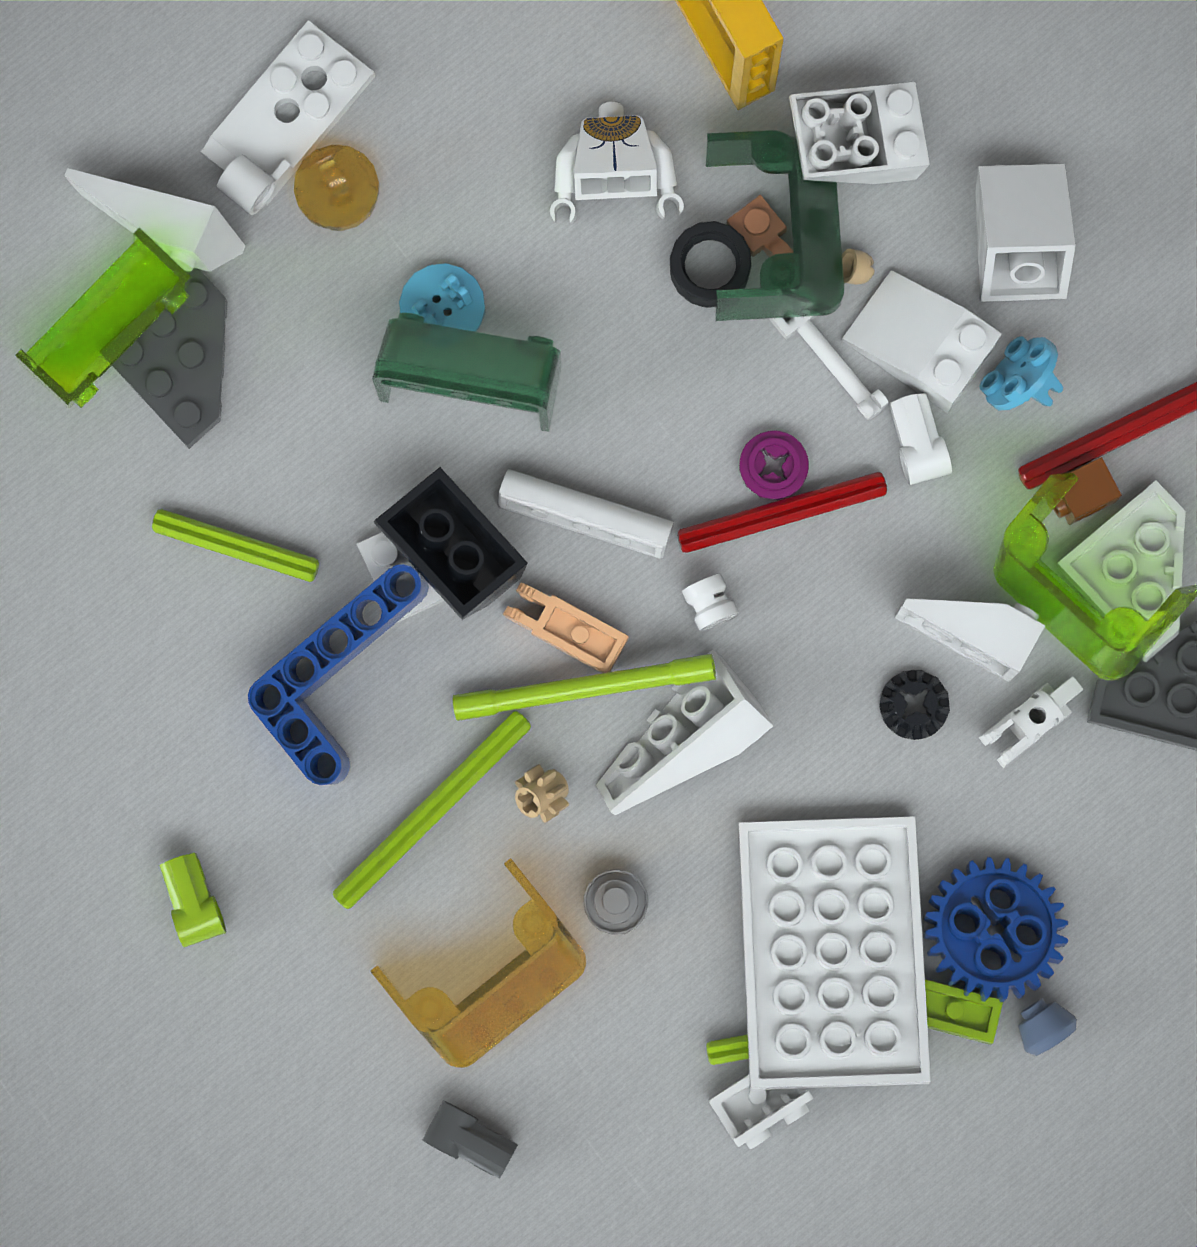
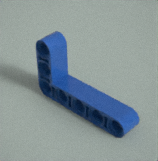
[248,564,429,785]

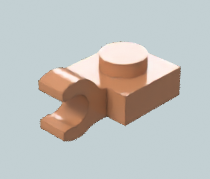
[727,195,796,273]

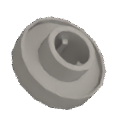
[583,869,648,935]

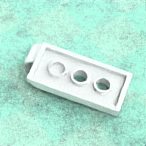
[200,20,375,215]

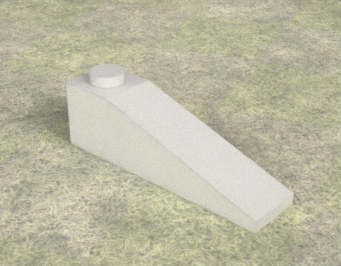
[64,168,246,272]
[596,649,773,815]

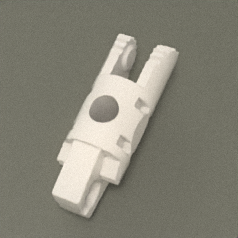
[978,676,1084,768]

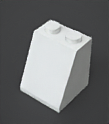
[975,163,1076,302]

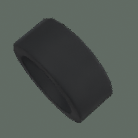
[670,221,752,308]

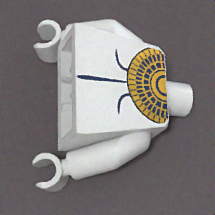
[550,102,684,224]

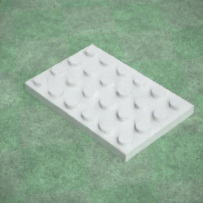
[738,816,931,1090]

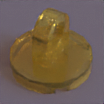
[294,145,380,231]

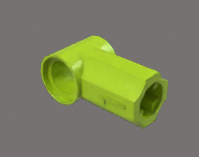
[159,852,226,948]

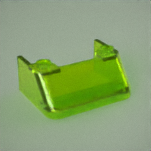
[15,228,191,409]
[993,473,1197,680]

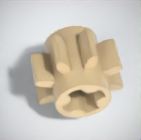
[515,764,569,823]

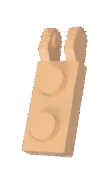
[503,582,629,673]

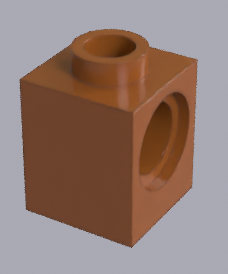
[1048,457,1122,525]

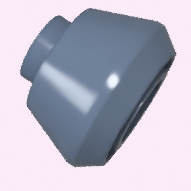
[1018,998,1077,1056]

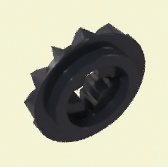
[879,670,950,740]

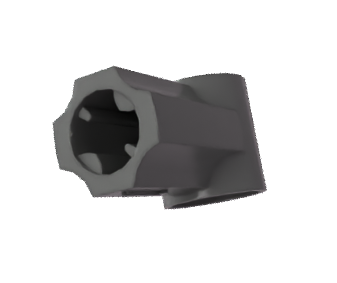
[422,1100,518,1179]

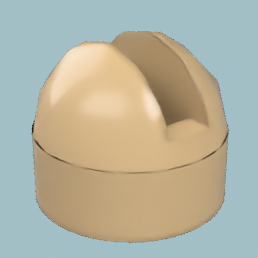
[838,249,875,285]

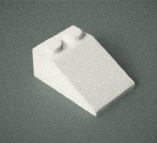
[841,270,1002,414]
[895,598,1045,682]

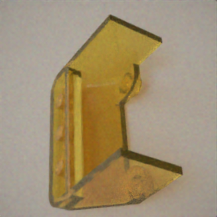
[370,858,586,1068]

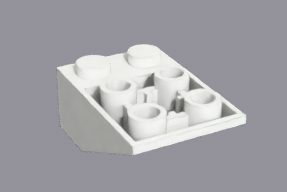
[789,82,930,184]

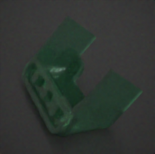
[705,130,844,321]
[372,313,562,432]

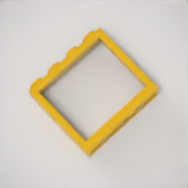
[675,0,784,110]

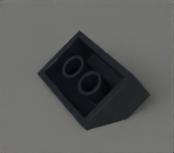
[374,467,528,620]

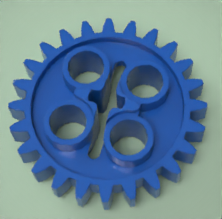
[923,857,1068,1003]

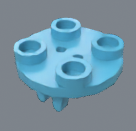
[399,263,486,351]
[979,336,1063,411]

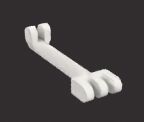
[768,289,888,420]

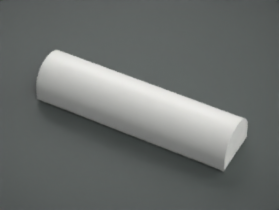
[498,469,674,559]

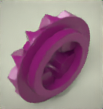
[739,431,809,500]

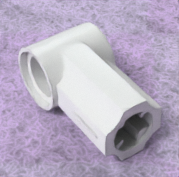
[889,393,952,485]

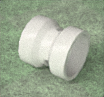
[682,574,739,632]

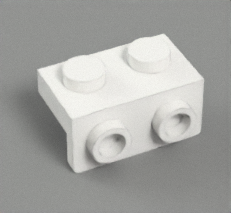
[708,1074,813,1149]

